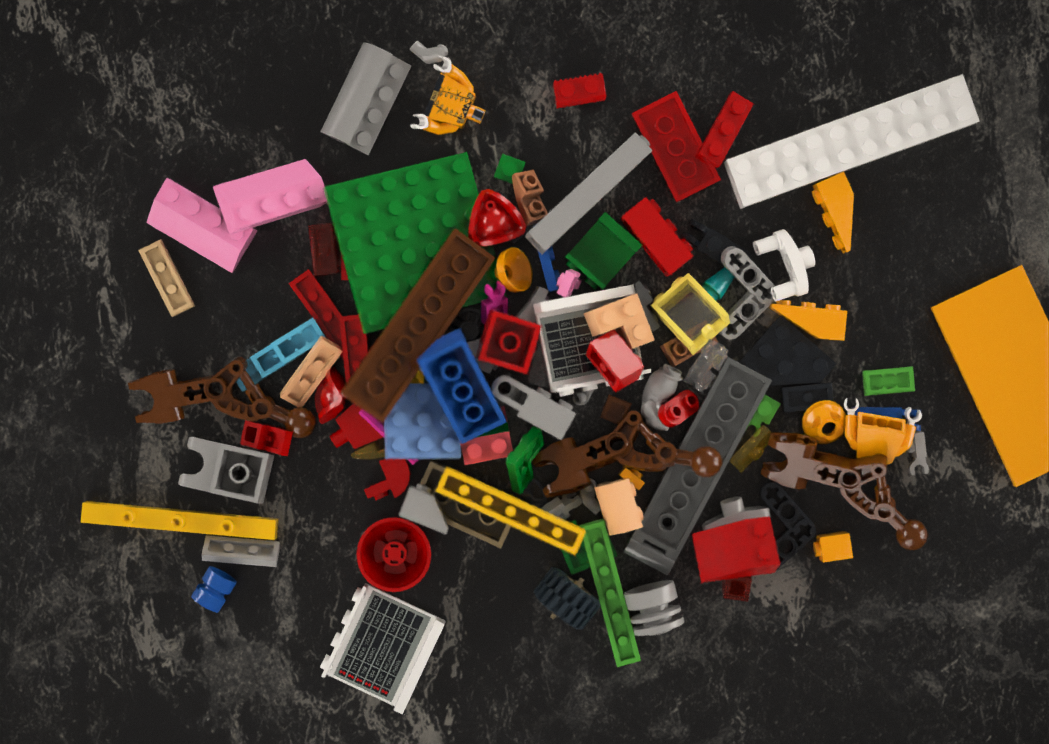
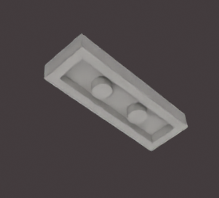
[202,535,280,567]

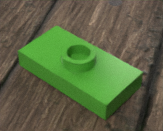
[862,366,915,396]

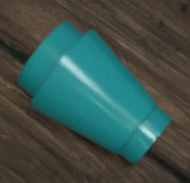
[702,267,735,301]

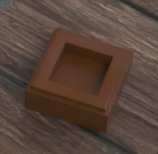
[600,394,632,425]

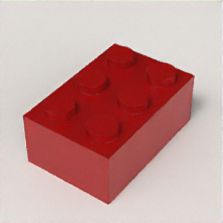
[620,197,693,277]

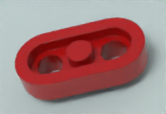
[658,390,699,428]

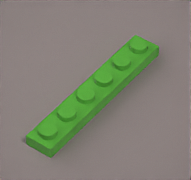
[579,519,641,667]

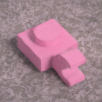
[556,269,582,297]

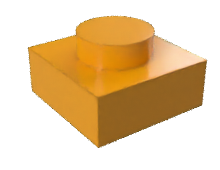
[618,467,645,490]

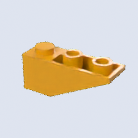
[812,171,854,253]
[769,300,847,341]

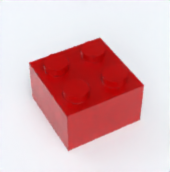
[475,310,542,374]

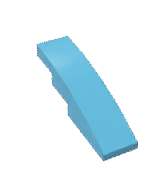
[236,318,326,392]

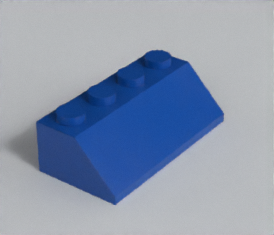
[417,328,507,444]

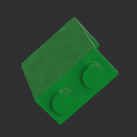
[565,212,642,291]

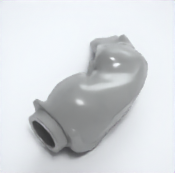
[641,364,683,431]

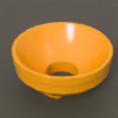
[494,247,533,293]
[802,400,846,444]

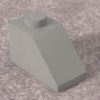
[399,483,449,534]

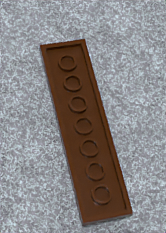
[340,228,495,423]

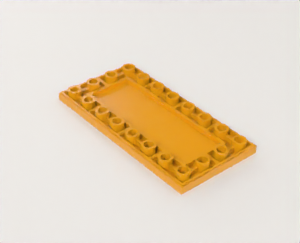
[930,265,1049,487]

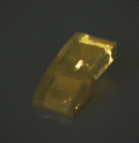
[351,442,385,459]

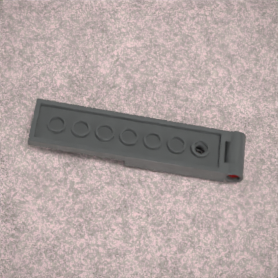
[623,357,772,575]

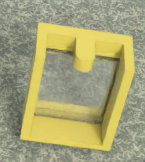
[651,273,730,355]

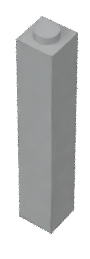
[525,132,653,254]

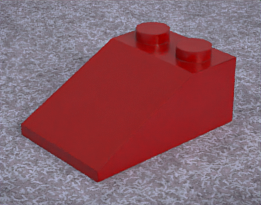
[692,516,780,583]

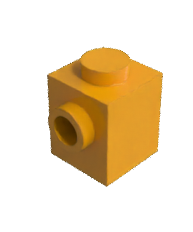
[813,531,853,562]

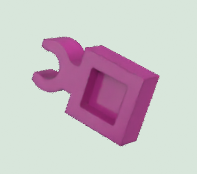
[481,281,508,325]

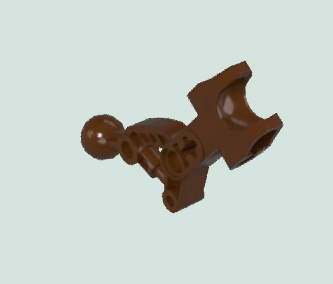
[128,357,316,438]
[532,410,722,498]
[760,432,928,551]

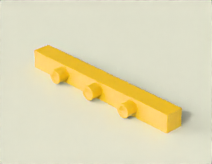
[81,501,279,540]

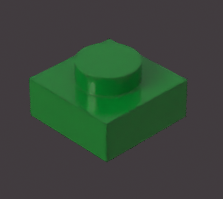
[494,154,526,185]

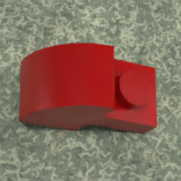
[240,420,293,456]

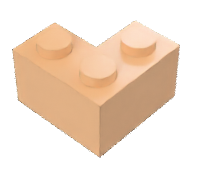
[583,293,655,349]

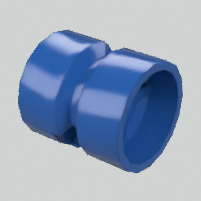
[191,566,237,613]

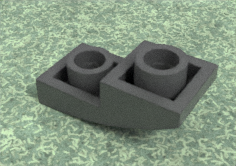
[634,280,660,332]

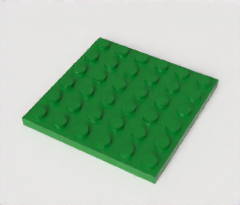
[323,152,507,334]

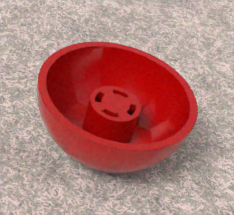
[357,517,431,592]

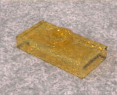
[730,425,771,473]

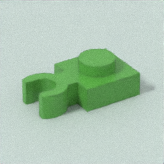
[745,395,781,438]

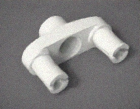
[753,229,815,302]

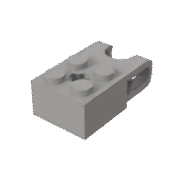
[492,375,576,440]
[178,437,274,504]

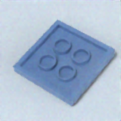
[384,383,461,460]

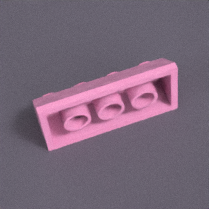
[213,159,327,235]
[146,178,257,273]

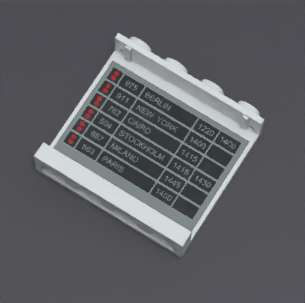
[533,284,651,396]
[320,583,446,714]

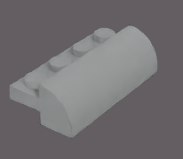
[320,42,411,155]

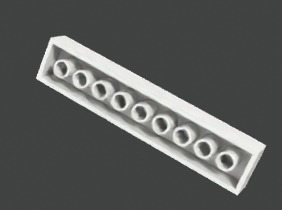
[724,74,979,209]

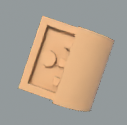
[594,479,644,535]

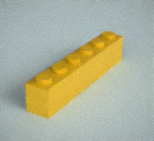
[436,466,586,555]

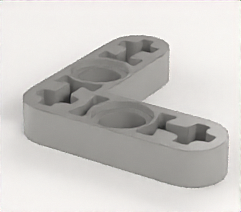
[719,246,775,340]

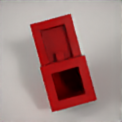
[364,458,411,501]

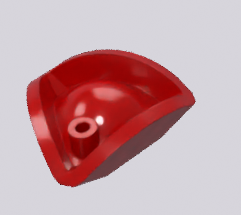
[468,189,526,247]
[315,366,346,424]

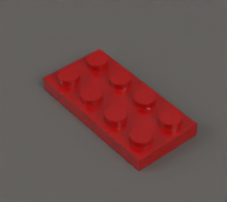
[631,91,721,203]

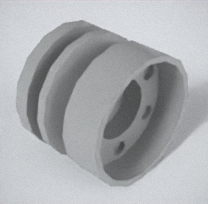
[623,580,684,636]

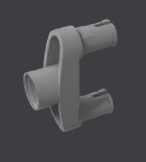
[702,497,771,531]

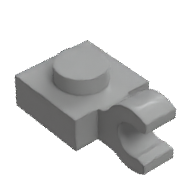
[908,431,929,475]
[541,493,582,520]

